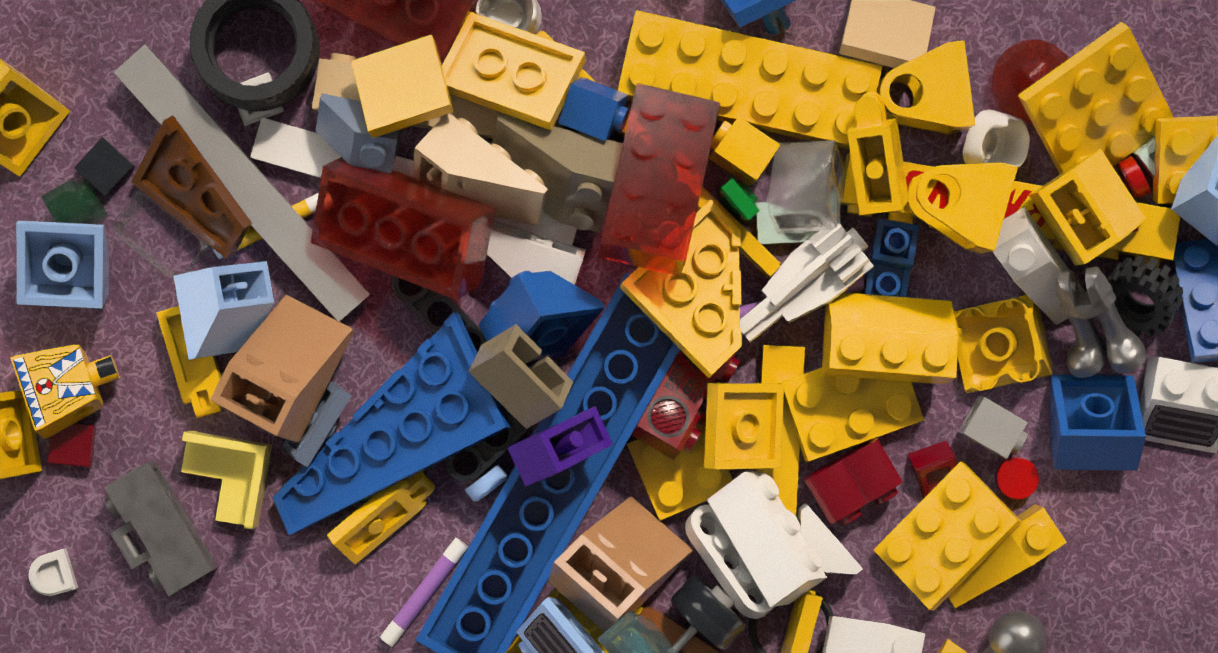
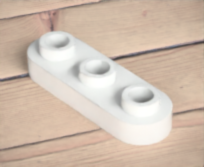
[685,505,774,619]

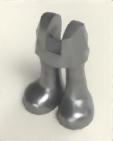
[1056,267,1146,378]

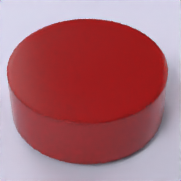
[1117,156,1151,200]
[995,457,1039,499]

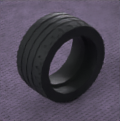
[190,0,320,111]

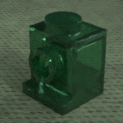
[41,178,108,224]

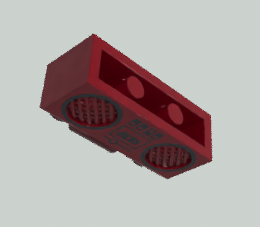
[631,349,740,460]

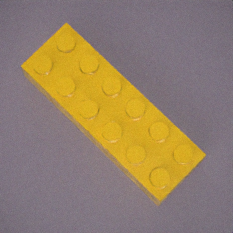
[618,10,882,150]

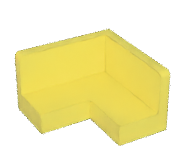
[181,431,272,530]

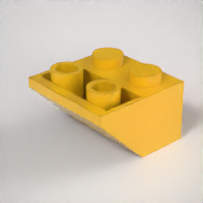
[1029,149,1147,266]

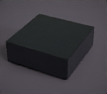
[74,137,135,197]

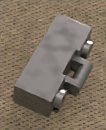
[104,460,218,596]

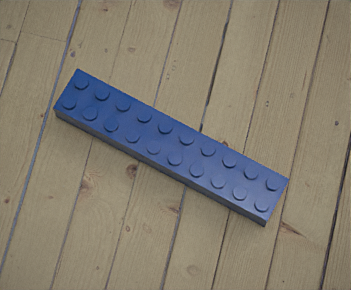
[416,272,680,653]

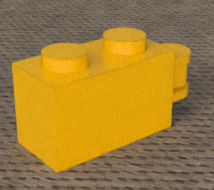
[847,92,909,215]

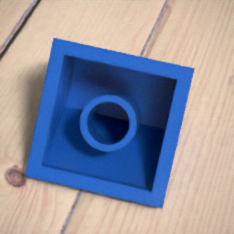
[478,271,605,361]
[1049,374,1146,471]

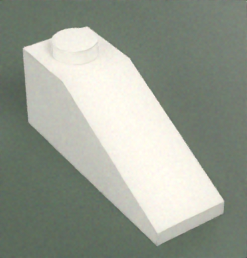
[992,207,1085,325]
[460,211,586,285]

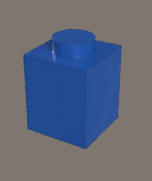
[558,77,630,141]

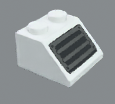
[1140,357,1218,453]

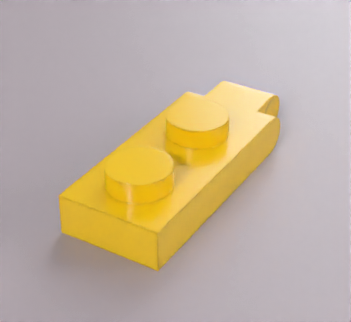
[156,306,222,418]
[327,472,435,565]

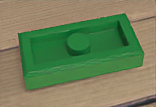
[717,178,760,224]

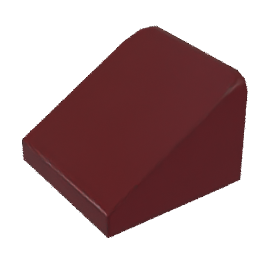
[908,441,957,499]

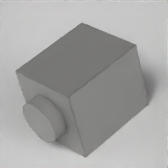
[958,396,1028,459]

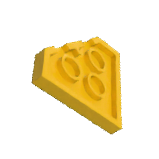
[620,199,742,378]

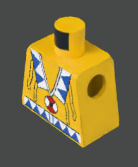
[10,345,120,439]

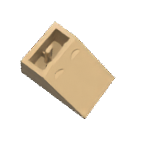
[412,113,548,225]

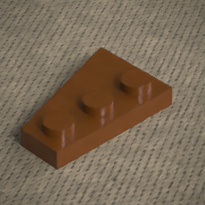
[131,115,252,259]

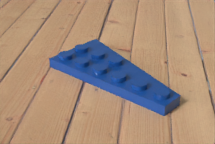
[272,312,511,535]

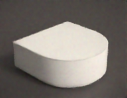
[29,548,78,596]

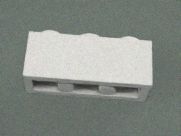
[707,471,827,607]

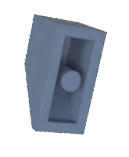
[316,93,402,174]

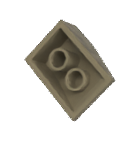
[492,113,623,233]

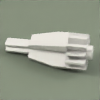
[740,218,874,343]

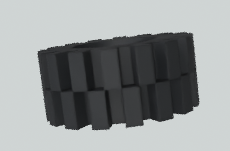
[1107,256,1184,337]

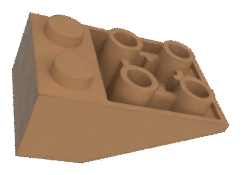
[210,295,355,443]
[548,496,693,637]

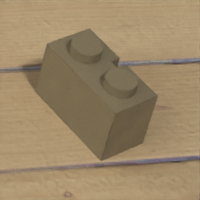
[468,324,573,429]

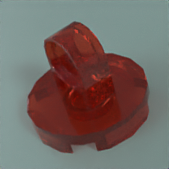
[991,39,1069,123]

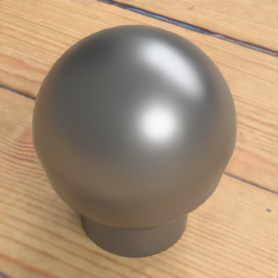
[982,611,1047,653]

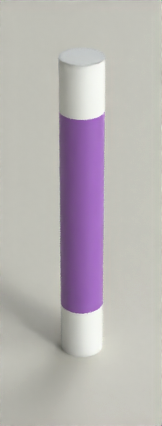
[380,537,468,647]

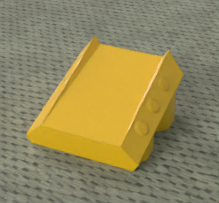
[953,295,1052,393]

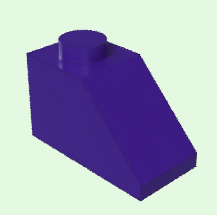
[508,406,613,487]

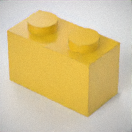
[708,116,780,186]

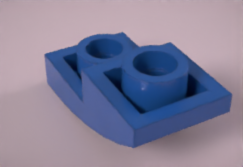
[863,218,919,297]

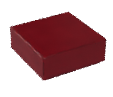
[48,423,97,467]

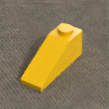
[948,504,1067,608]

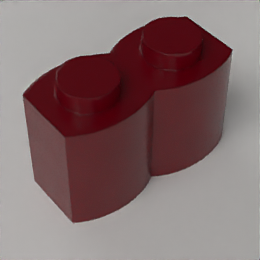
[803,438,903,526]

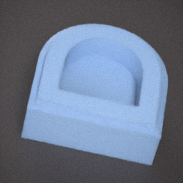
[465,464,507,502]

